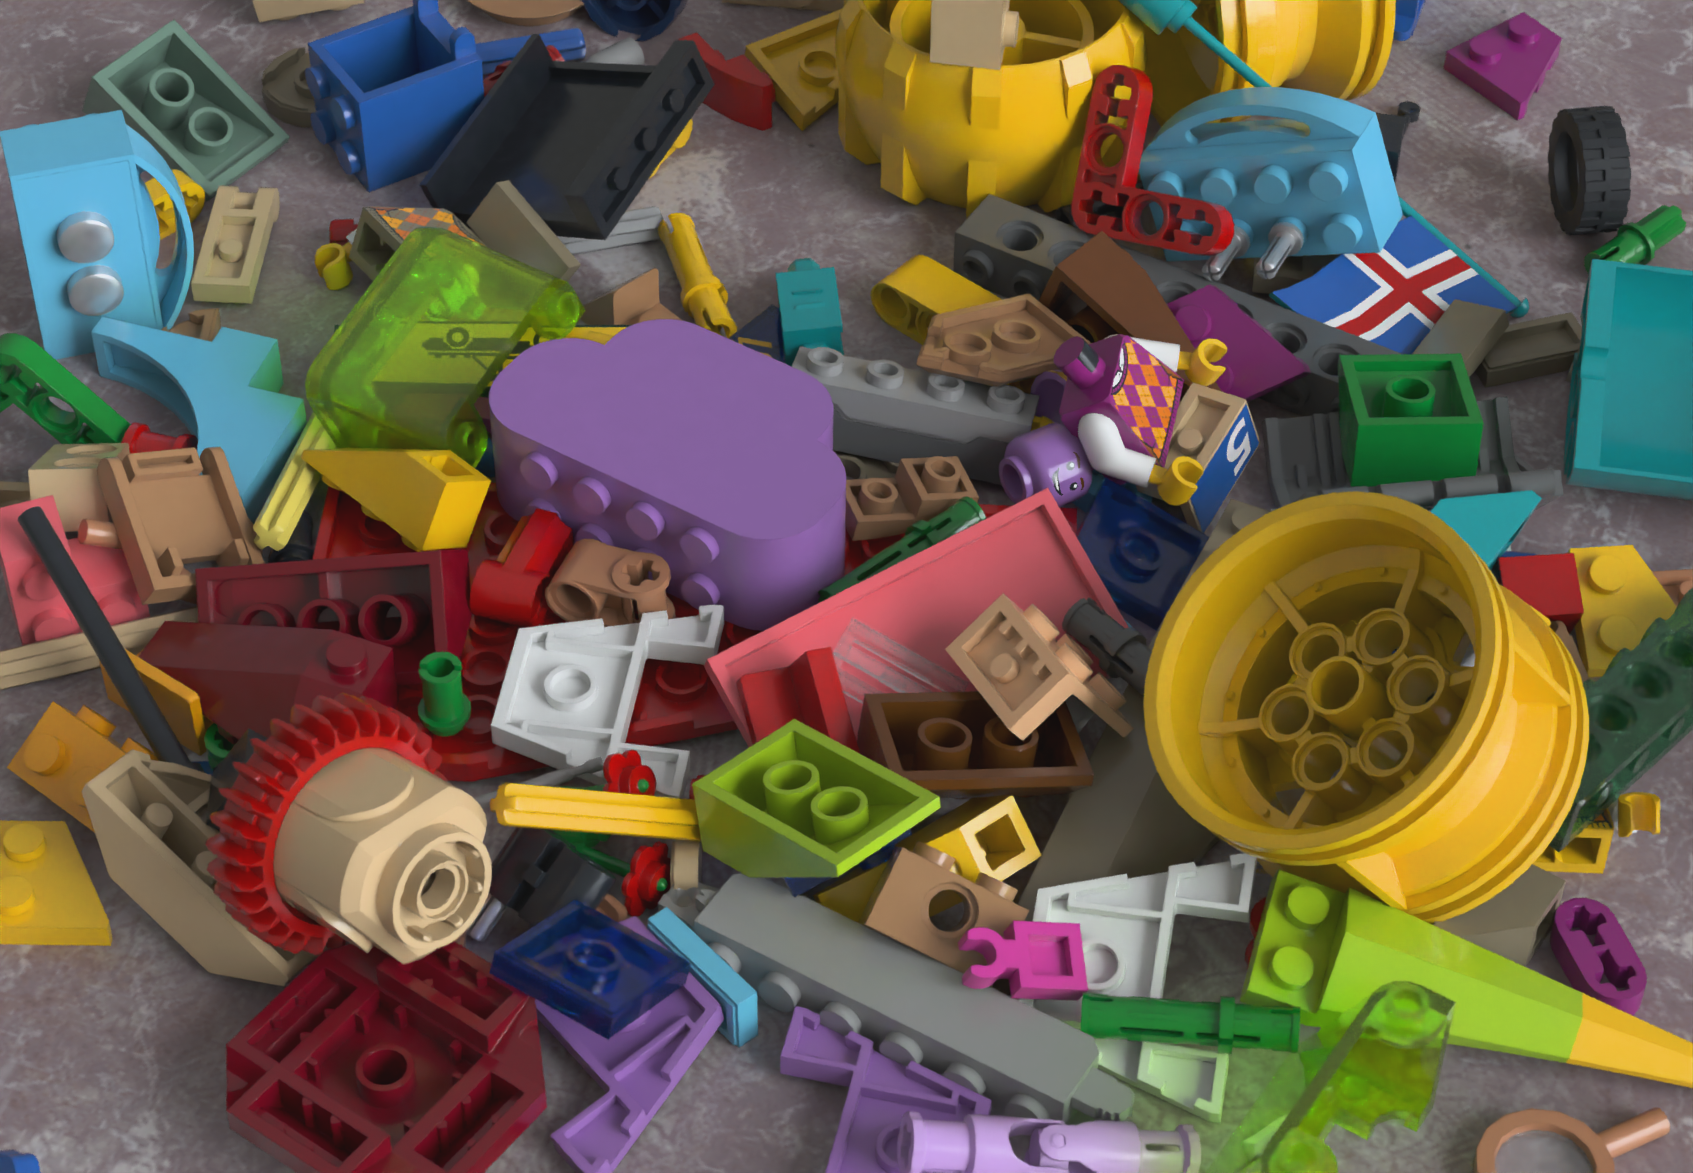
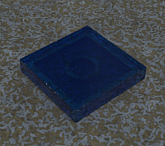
[1076,478,1209,631]
[489,900,691,1040]

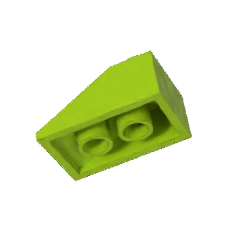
[692,719,941,878]

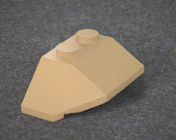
[81,749,328,986]

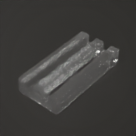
[832,617,969,704]

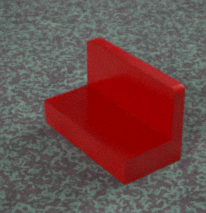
[736,647,860,754]

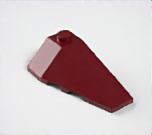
[195,550,472,686]

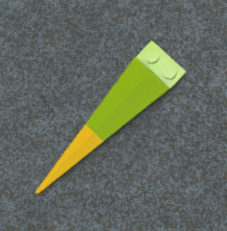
[1239,869,1693,1088]

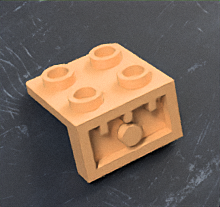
[945,594,1134,741]

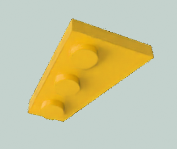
[745,9,842,131]

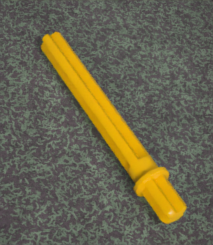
[490,782,701,841]

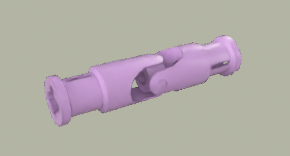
[897,1111,1201,1173]

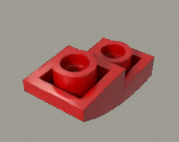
[678,32,776,131]

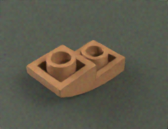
[845,456,979,541]

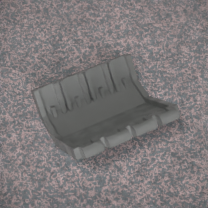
[1261,396,1564,511]

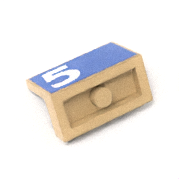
[1136,383,1260,538]

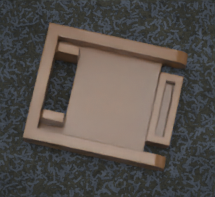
[97,447,264,605]

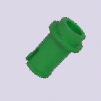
[418,651,471,736]

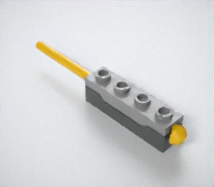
[586,331,1054,485]

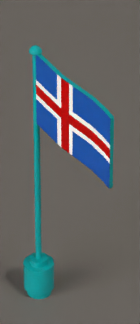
[1118,0,1530,354]

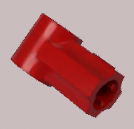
[469,508,573,628]

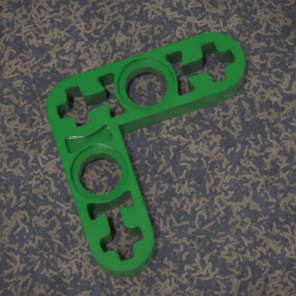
[0,333,131,444]

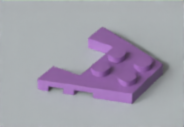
[499,916,724,1173]
[780,1006,992,1173]

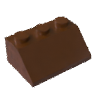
[857,691,1094,799]

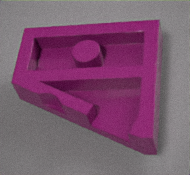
[1443,12,1562,120]
[1167,284,1312,402]

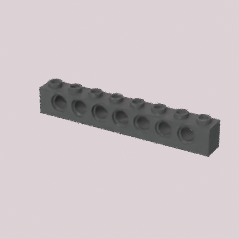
[953,194,1402,416]

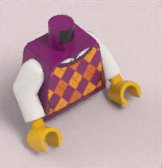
[1054,334,1227,506]

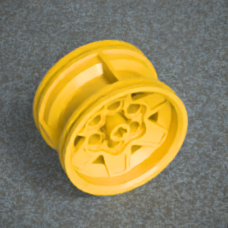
[1143,491,1589,924]

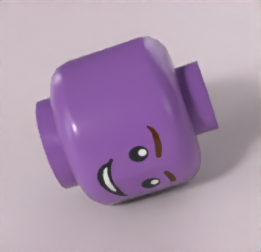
[999,423,1094,507]

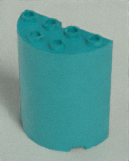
[1563,259,1693,501]

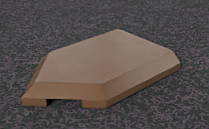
[916,294,1092,386]

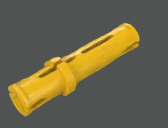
[658,213,737,340]

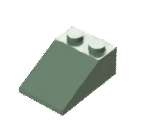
[82,19,290,202]

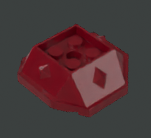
[226,941,547,1173]

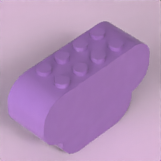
[489,319,846,631]

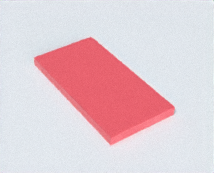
[704,488,1129,747]

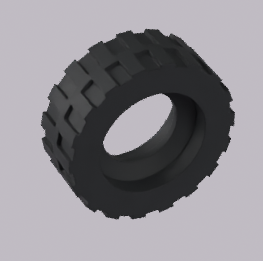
[1547,106,1631,235]

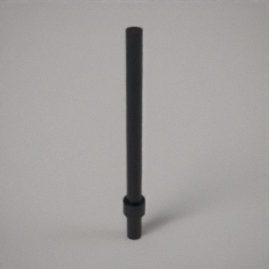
[18,506,205,773]

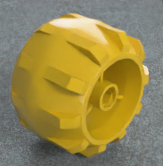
[835,0,1147,219]

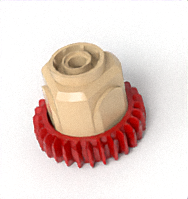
[205,692,492,964]

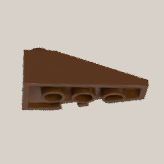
[1039,231,1222,402]

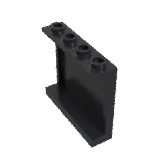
[419,34,715,240]

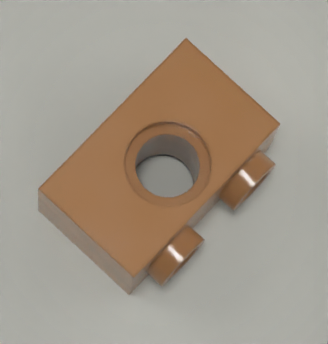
[858,841,1029,987]

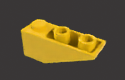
[301,448,491,552]
[813,795,1042,937]

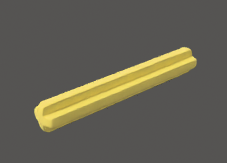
[253,406,345,551]

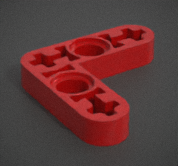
[1071,65,1234,256]

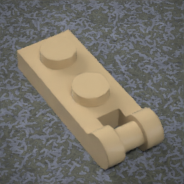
[191,185,280,304]

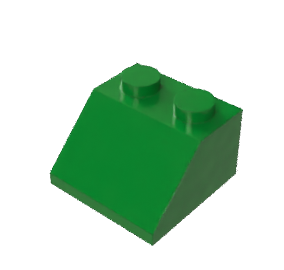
[1338,353,1484,487]

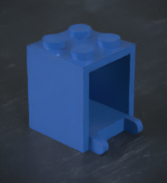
[305,0,485,193]

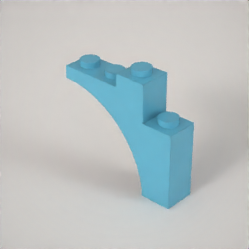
[91,317,307,524]

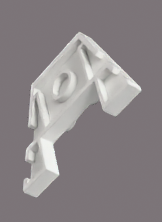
[491,604,724,798]
[1019,853,1257,1123]

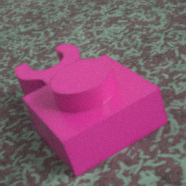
[958,921,1088,1001]

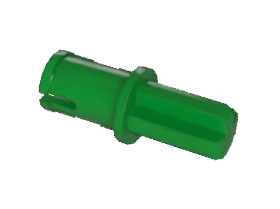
[1584,205,1686,274]

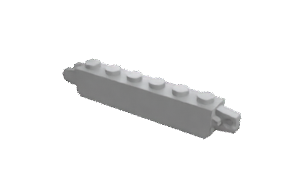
[658,873,1135,1125]

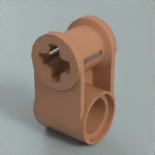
[545,539,675,627]

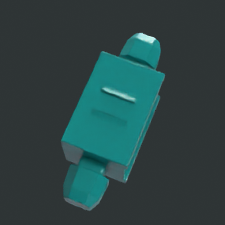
[776,258,844,366]

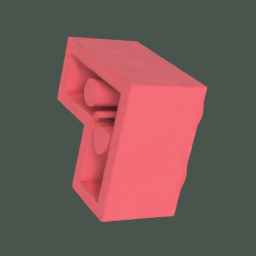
[0,495,150,646]

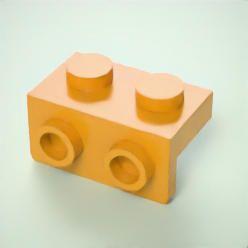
[7,701,159,833]

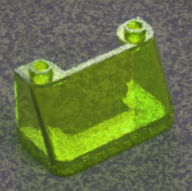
[305,226,586,468]
[1205,981,1456,1173]

